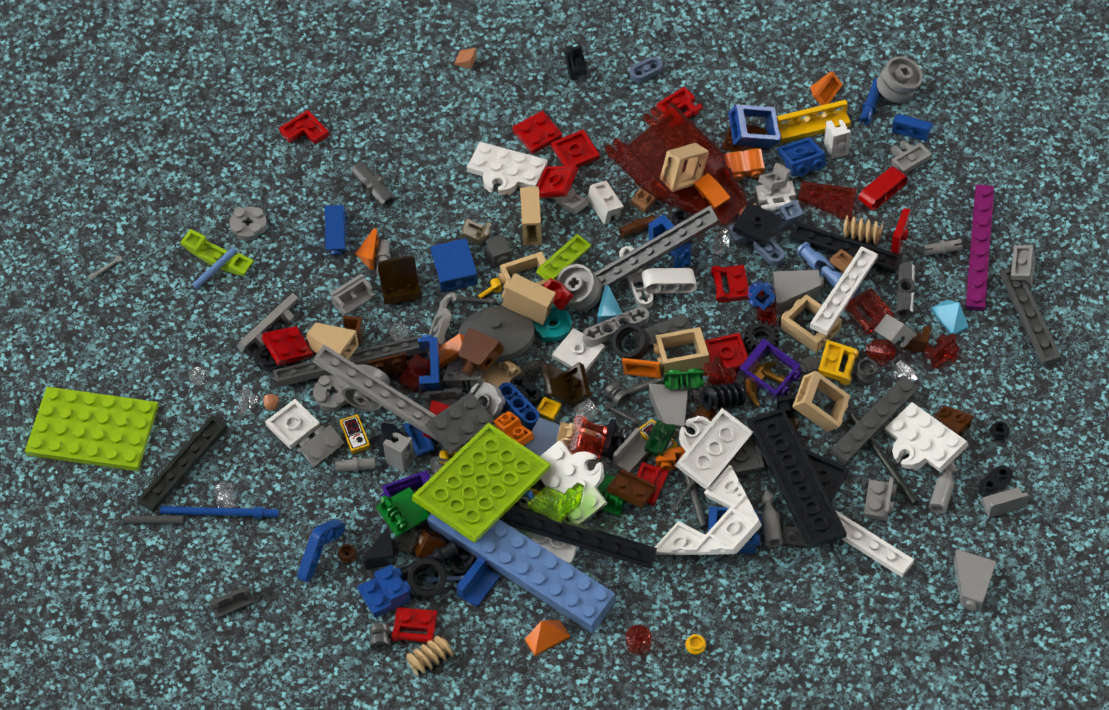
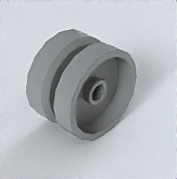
[877,56,923,103]
[556,264,603,312]
[342,365,390,411]

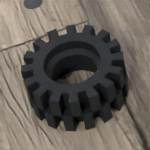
[744,320,779,357]

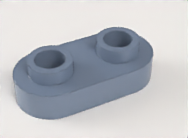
[630,57,663,83]
[754,238,785,266]

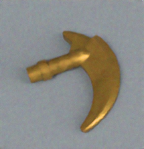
[746,361,785,407]

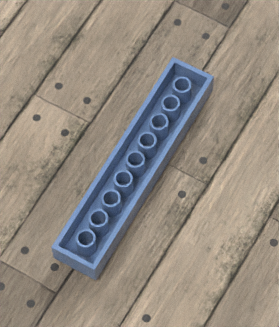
[427,514,616,633]

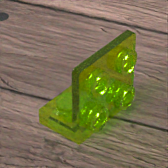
[527,482,584,523]

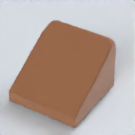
[454,48,477,69]

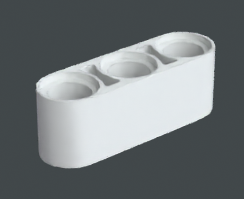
[641,268,697,294]

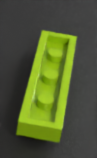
[536,234,591,281]

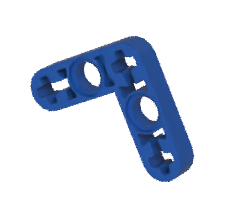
[297,519,346,583]

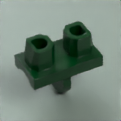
[644,420,676,457]

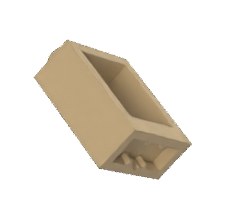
[658,143,709,192]
[498,251,547,286]
[781,294,842,354]
[653,327,709,374]
[793,371,850,432]

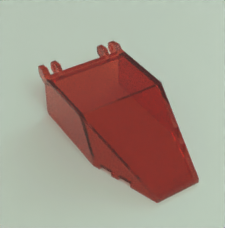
[605,103,748,226]

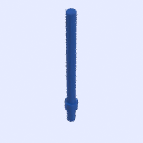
[160,506,279,519]

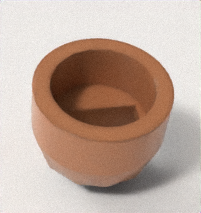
[263,394,279,410]

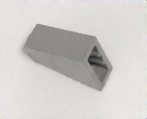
[773,270,824,313]
[649,384,688,437]
[954,549,996,612]

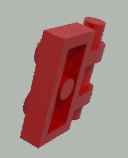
[656,87,703,127]

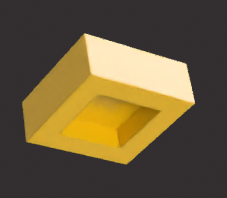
[537,397,562,422]

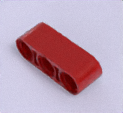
[858,166,908,211]

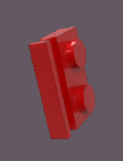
[636,462,669,507]

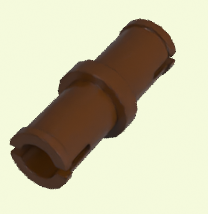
[619,214,656,238]

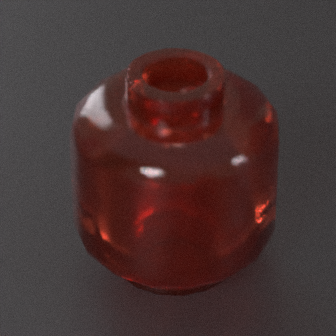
[866,338,896,365]
[625,625,652,655]

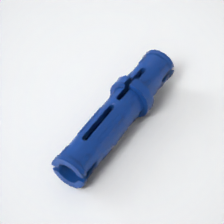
[859,78,880,125]

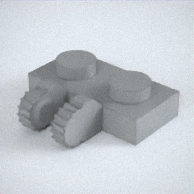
[891,140,932,174]

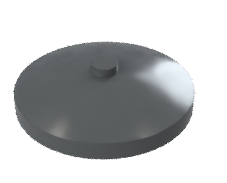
[458,306,535,363]

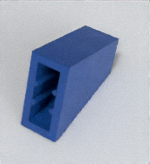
[325,205,347,256]

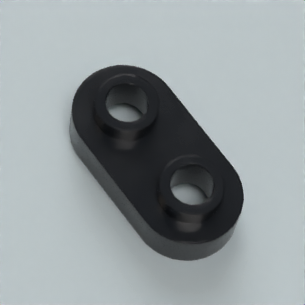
[979,466,1013,497]
[450,546,476,576]

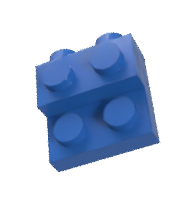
[777,137,827,177]
[357,564,412,618]

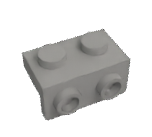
[297,425,344,467]

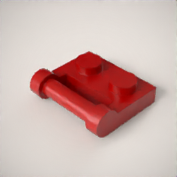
[711,265,750,303]
[392,607,438,645]

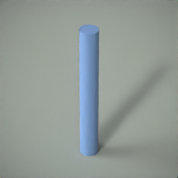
[192,247,237,290]

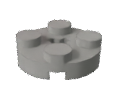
[229,207,267,241]
[313,375,349,411]
[469,382,506,419]

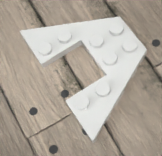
[655,465,762,555]

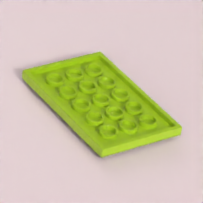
[25,387,159,471]
[412,423,551,543]

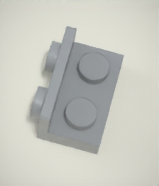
[863,477,897,521]

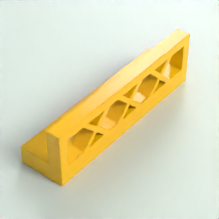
[777,100,851,143]

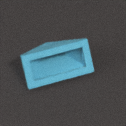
[597,285,623,324]
[931,300,969,337]

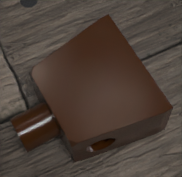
[458,328,505,377]

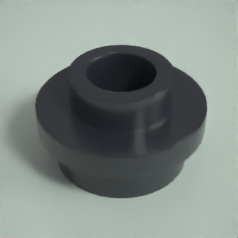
[990,421,1010,440]

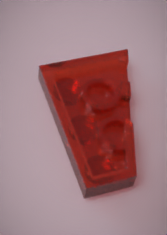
[798,181,856,221]

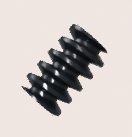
[701,382,746,411]

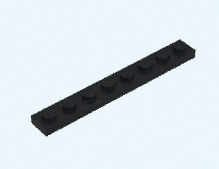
[500,505,657,569]

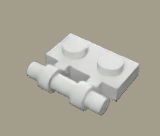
[756,181,798,213]

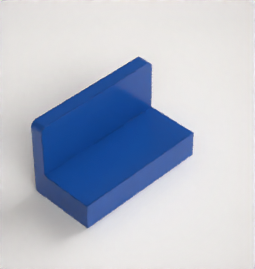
[892,114,933,141]
[456,556,499,607]

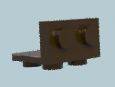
[377,256,422,305]
[542,362,591,407]

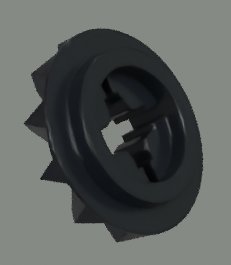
[254,345,282,372]

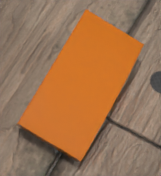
[693,173,730,210]
[493,411,534,446]
[656,446,686,471]

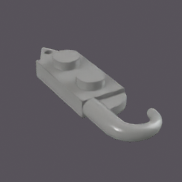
[427,292,457,356]

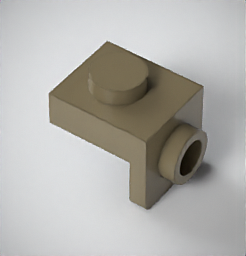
[460,218,491,245]

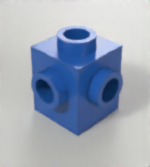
[747,280,776,310]

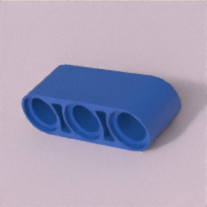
[498,382,539,431]

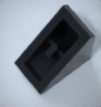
[362,529,395,569]

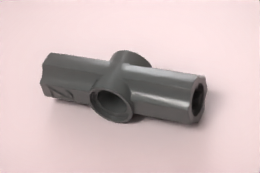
[351,162,396,208]
[896,262,915,318]

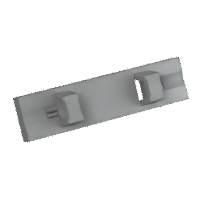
[238,293,298,352]

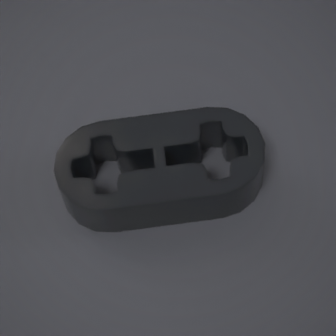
[510,376,541,406]

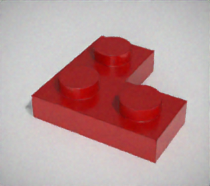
[279,110,329,145]

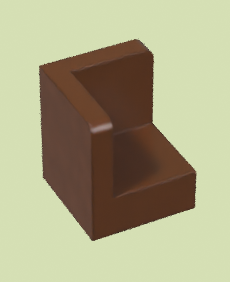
[343,315,364,346]
[904,326,931,353]
[413,528,446,558]

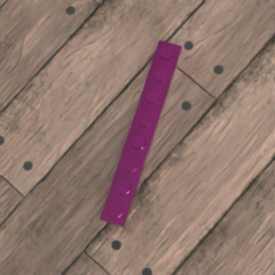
[965,184,994,312]

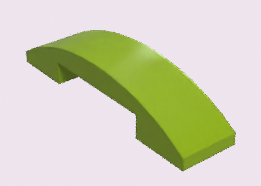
[180,229,254,276]

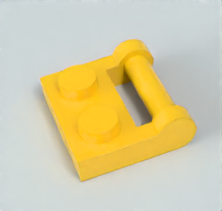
[818,340,859,385]

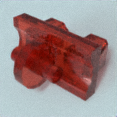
[924,333,959,369]
[399,354,430,391]
[703,357,737,386]

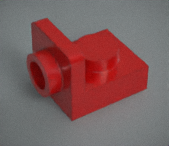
[543,278,574,310]

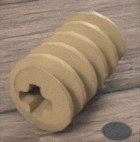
[843,215,884,245]
[406,636,454,676]

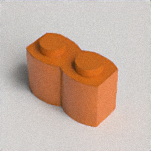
[724,149,765,181]

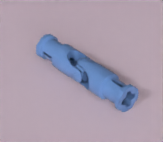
[796,242,860,301]

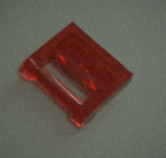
[845,288,894,334]
[570,415,607,460]

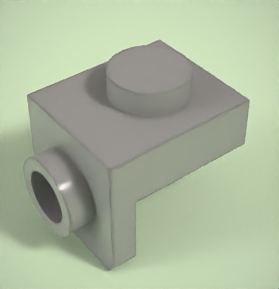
[758,163,790,190]

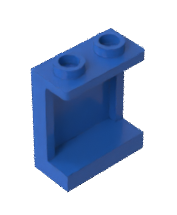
[649,214,691,268]
[430,238,478,293]
[418,335,441,391]

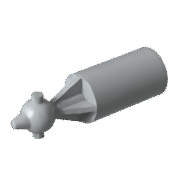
[929,460,958,514]
[761,490,783,547]

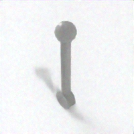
[89,256,122,280]

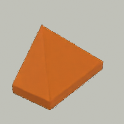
[810,71,843,105]
[355,229,379,270]
[622,358,662,378]
[525,620,571,656]

